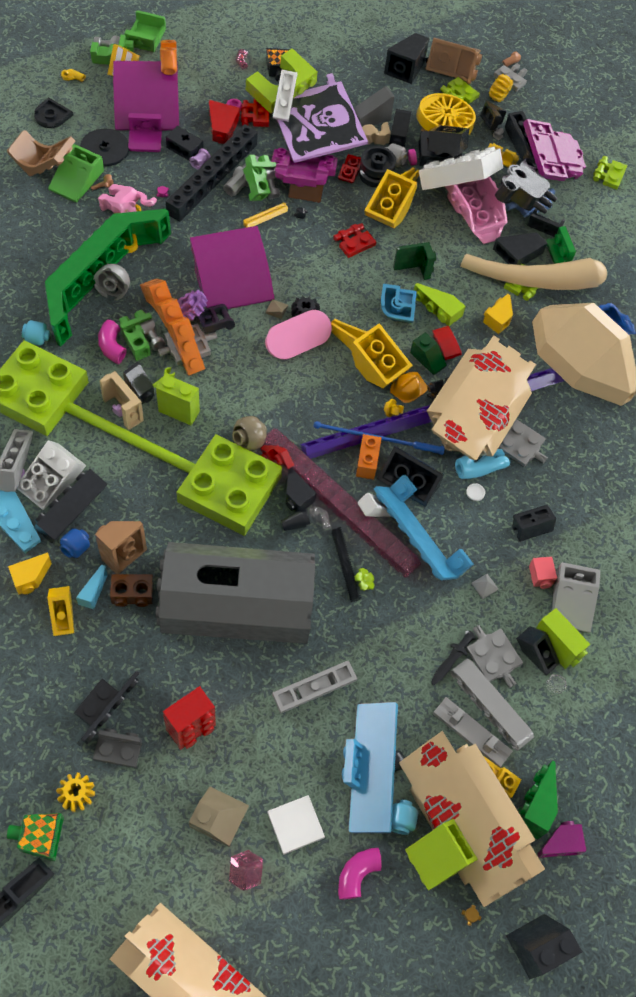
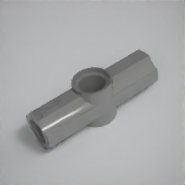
[224,156,259,197]

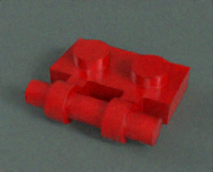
[240,99,269,127]
[333,223,376,258]

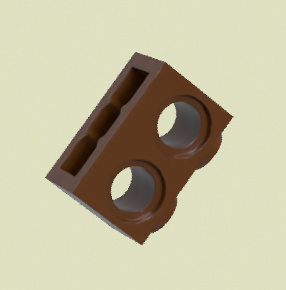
[110,574,154,607]

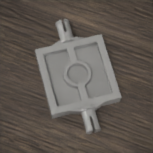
[157,323,217,365]
[498,419,548,467]
[466,625,523,688]

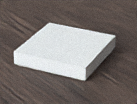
[267,795,325,855]

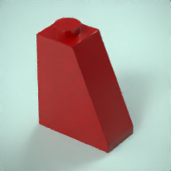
[209,100,240,144]

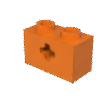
[356,434,382,480]

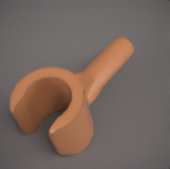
[91,174,113,191]

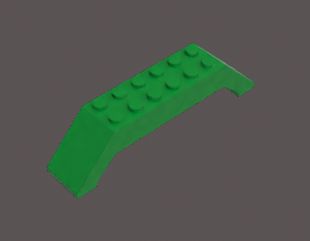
[45,209,171,347]

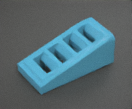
[76,565,108,609]

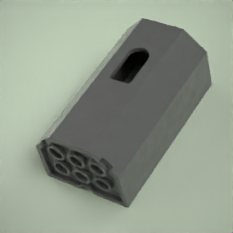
[156,542,315,644]

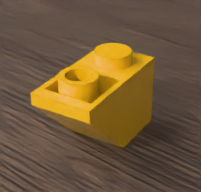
[483,294,513,334]

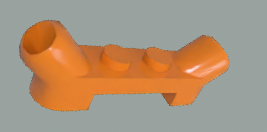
[160,40,177,75]

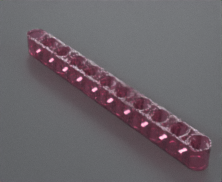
[263,428,421,578]

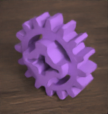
[178,290,208,321]

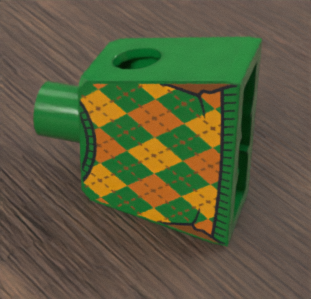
[7,813,64,861]

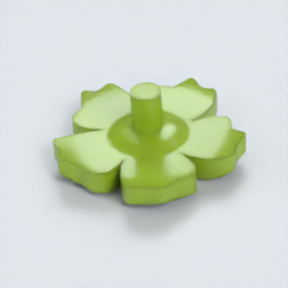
[354,568,375,591]

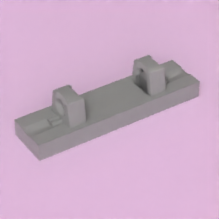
[272,660,357,714]
[433,697,513,767]

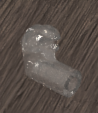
[309,506,332,531]

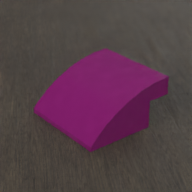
[113,61,179,131]
[190,226,275,309]

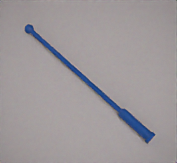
[314,421,445,455]

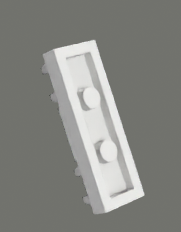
[273,70,297,122]

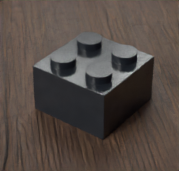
[428,125,470,156]

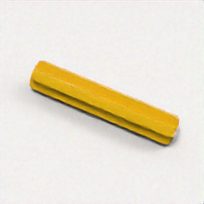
[243,202,288,228]

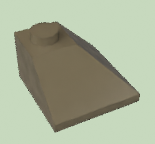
[189,787,249,847]

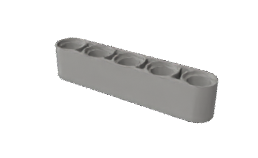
[450,659,534,751]

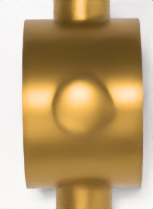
[461,905,481,926]

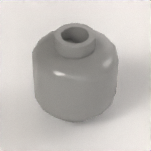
[385,143,408,167]

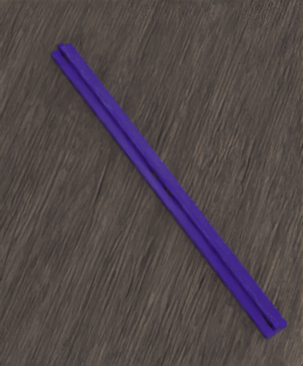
[300,368,565,460]

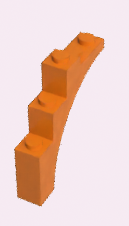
[140,279,205,375]

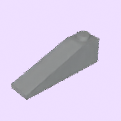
[0,429,33,492]

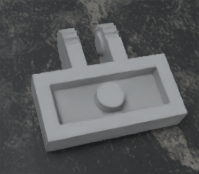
[494,63,527,92]

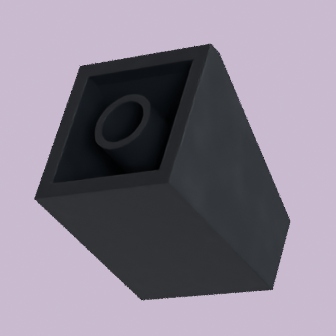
[384,33,429,84]
[506,914,583,980]

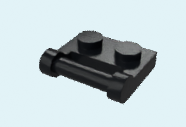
[197,304,235,333]

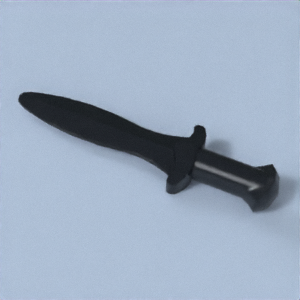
[431,631,476,685]

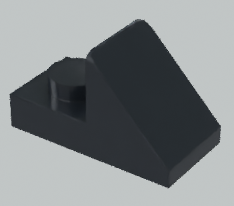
[480,101,507,131]

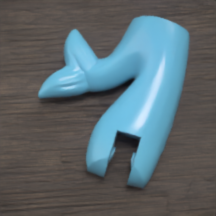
[455,449,510,479]

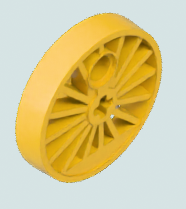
[416,93,476,134]

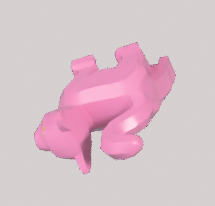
[98,184,157,213]

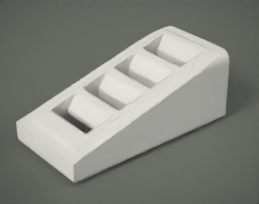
[358,493,391,517]

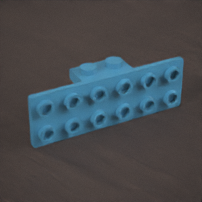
[342,702,398,833]

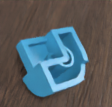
[381,284,417,323]

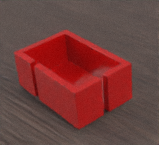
[163,686,216,750]

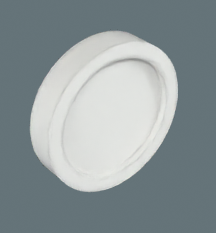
[466,484,485,501]

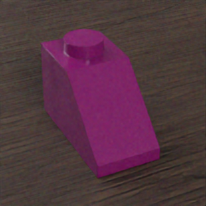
[537,821,586,858]

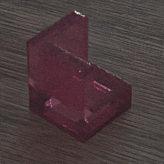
[229,850,263,891]

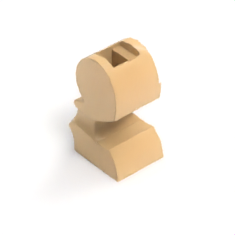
[362,122,391,145]

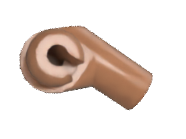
[502,51,521,67]

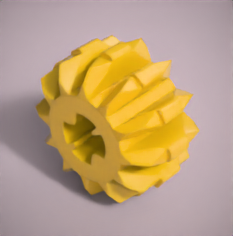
[489,74,513,102]
[56,772,95,812]

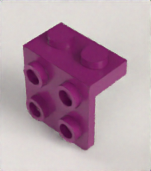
[128,113,162,152]

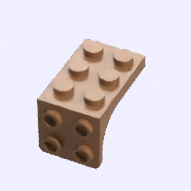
[426,38,482,84]
[7,130,75,176]

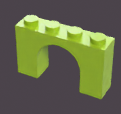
[245,48,318,114]

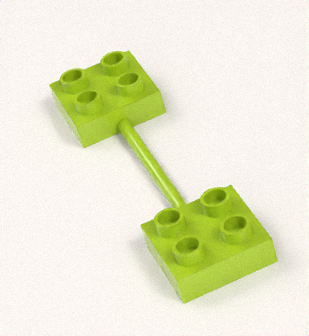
[0,340,282,536]

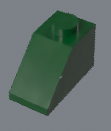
[410,332,447,375]

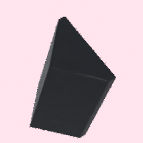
[377,446,444,507]

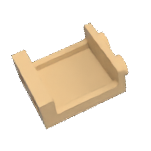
[100,371,144,430]

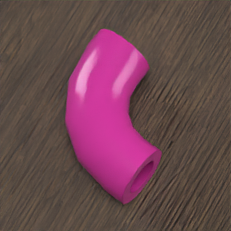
[98,320,127,364]
[338,848,382,900]

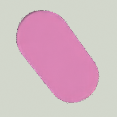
[265,310,332,360]

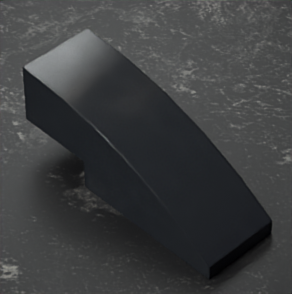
[0,857,54,928]

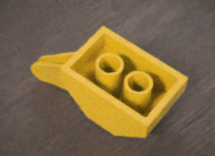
[364,167,419,228]
[331,319,413,388]

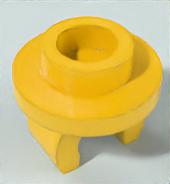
[384,399,404,417]

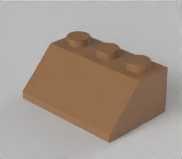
[95,521,147,574]

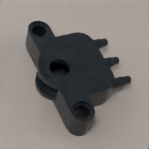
[495,158,557,214]

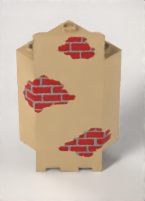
[427,335,536,460]
[399,731,545,907]
[110,903,266,997]

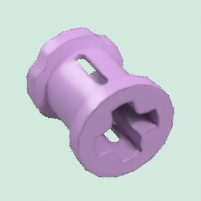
[190,148,211,170]

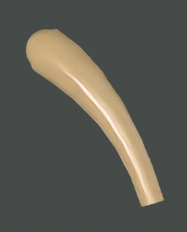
[460,254,607,290]

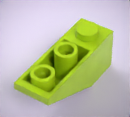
[413,283,466,326]

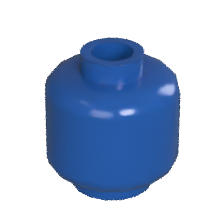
[60,529,90,558]

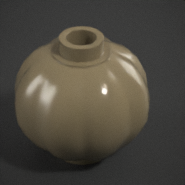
[232,416,267,451]

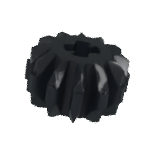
[291,295,320,317]

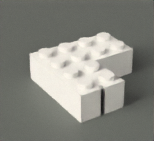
[419,147,504,190]

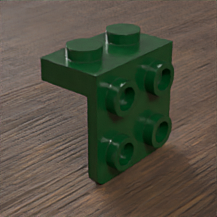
[393,242,436,280]

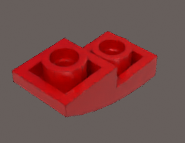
[338,154,361,183]
[432,325,462,360]
[260,445,294,469]

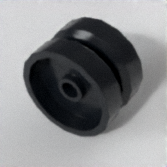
[359,146,396,188]

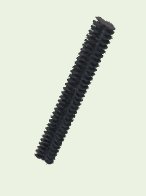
[331,527,361,602]

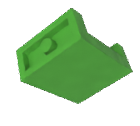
[124,10,166,52]

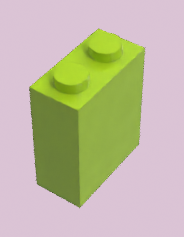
[156,374,200,426]
[536,608,591,670]
[405,819,478,891]

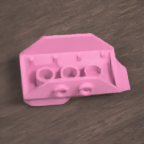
[445,176,508,244]

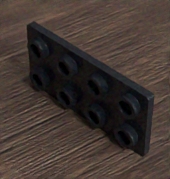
[74,670,140,746]

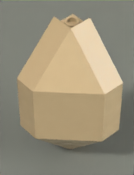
[532,303,636,406]

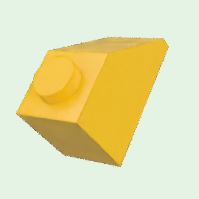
[8,553,52,595]
[47,586,74,636]

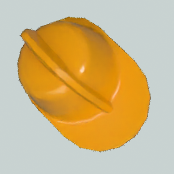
[390,372,428,403]

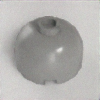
[94,264,130,300]

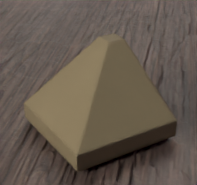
[266,299,288,319]

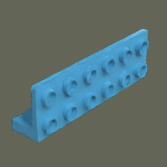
[374,475,474,580]

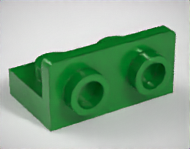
[546,226,576,264]

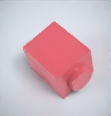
[529,557,557,589]

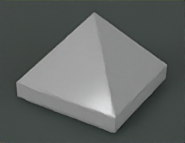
[471,574,498,599]

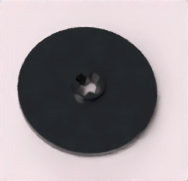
[80,128,129,166]

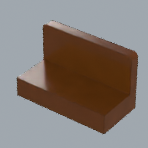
[289,184,324,203]

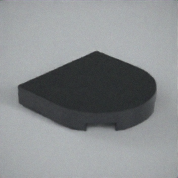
[34,97,73,128]

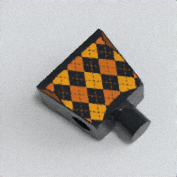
[266,48,290,82]

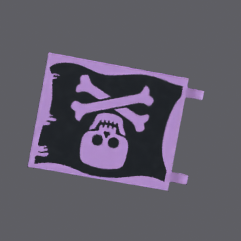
[277,73,368,163]

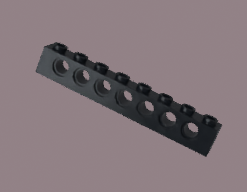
[166,124,258,222]

